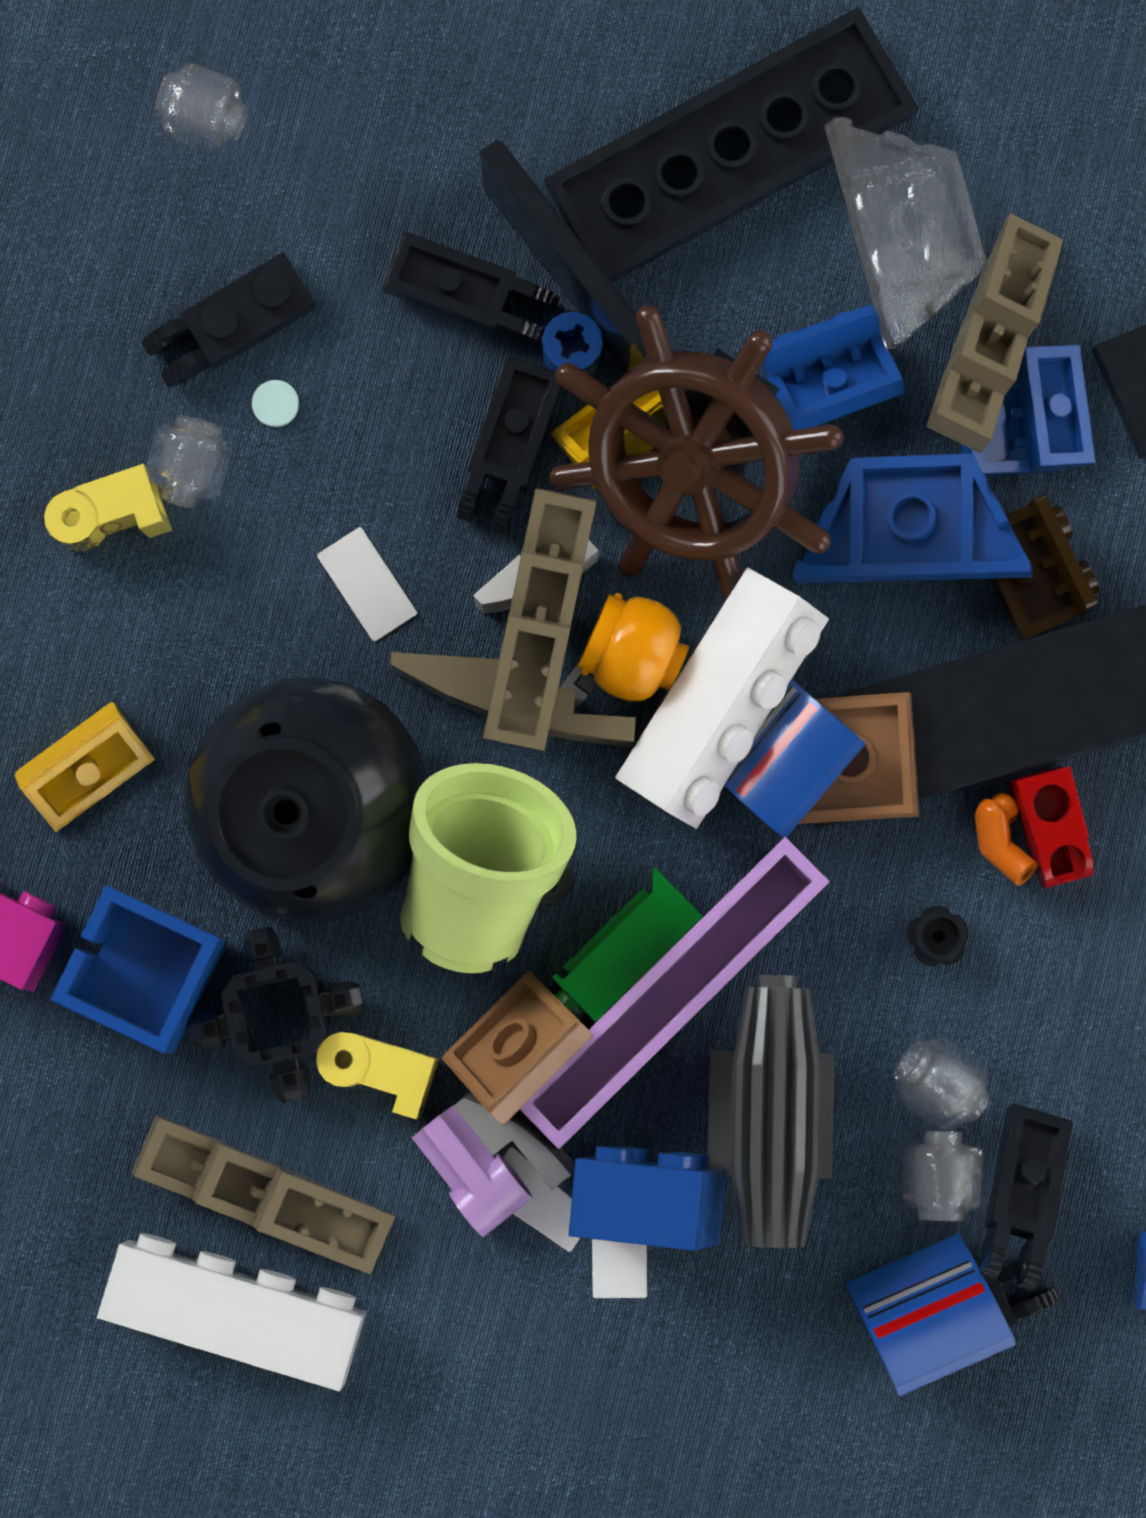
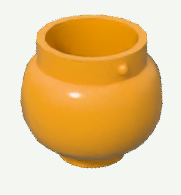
[577,593,689,702]

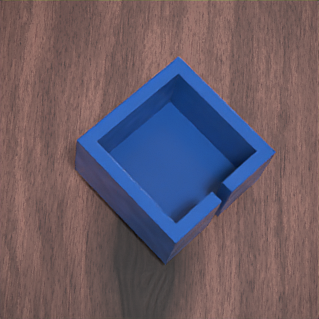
[50,885,229,1054]
[568,1145,726,1251]

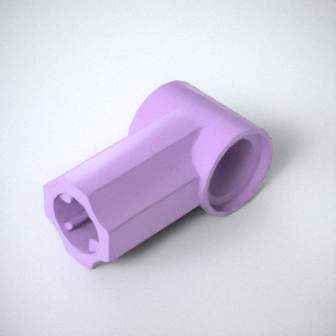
[412,1104,533,1237]

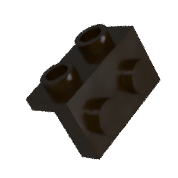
[990,494,1099,641]

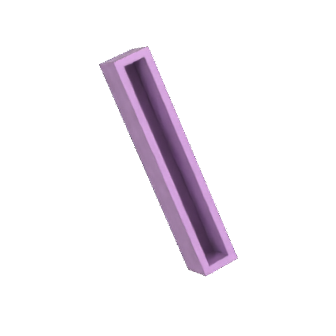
[520,837,830,1149]

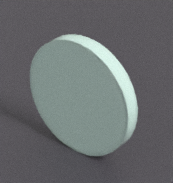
[252,380,299,427]

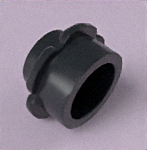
[907,906,969,966]

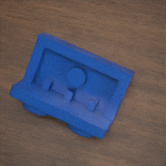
[762,305,904,430]

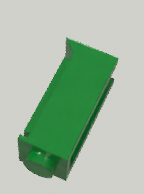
[552,866,703,1023]

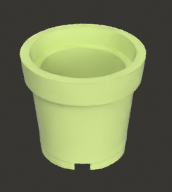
[400,763,576,973]

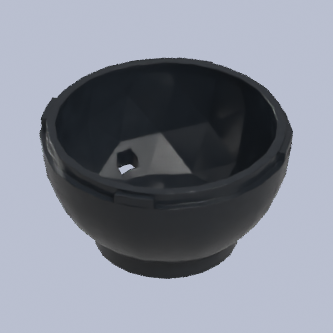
[184,677,428,923]

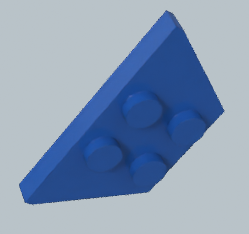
[793,453,1032,584]

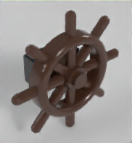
[549,305,844,600]

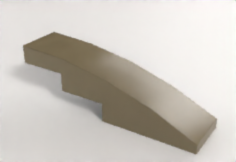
[926,213,1063,453]
[483,488,597,751]
[390,652,636,749]
[131,1115,395,1275]

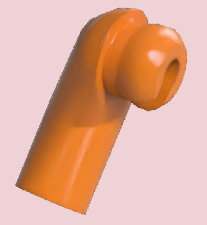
[974,792,1038,886]

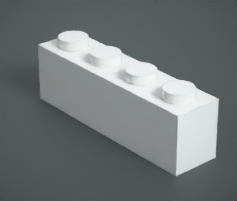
[615,567,829,829]
[97,1233,367,1392]

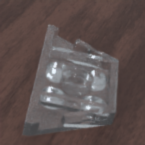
[825,117,988,350]

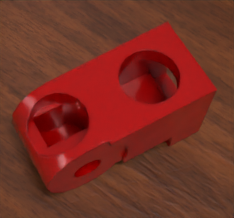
[1005,766,1094,889]

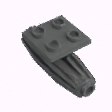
[707,975,834,1248]

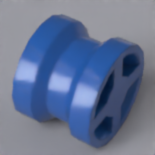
[542,312,603,376]

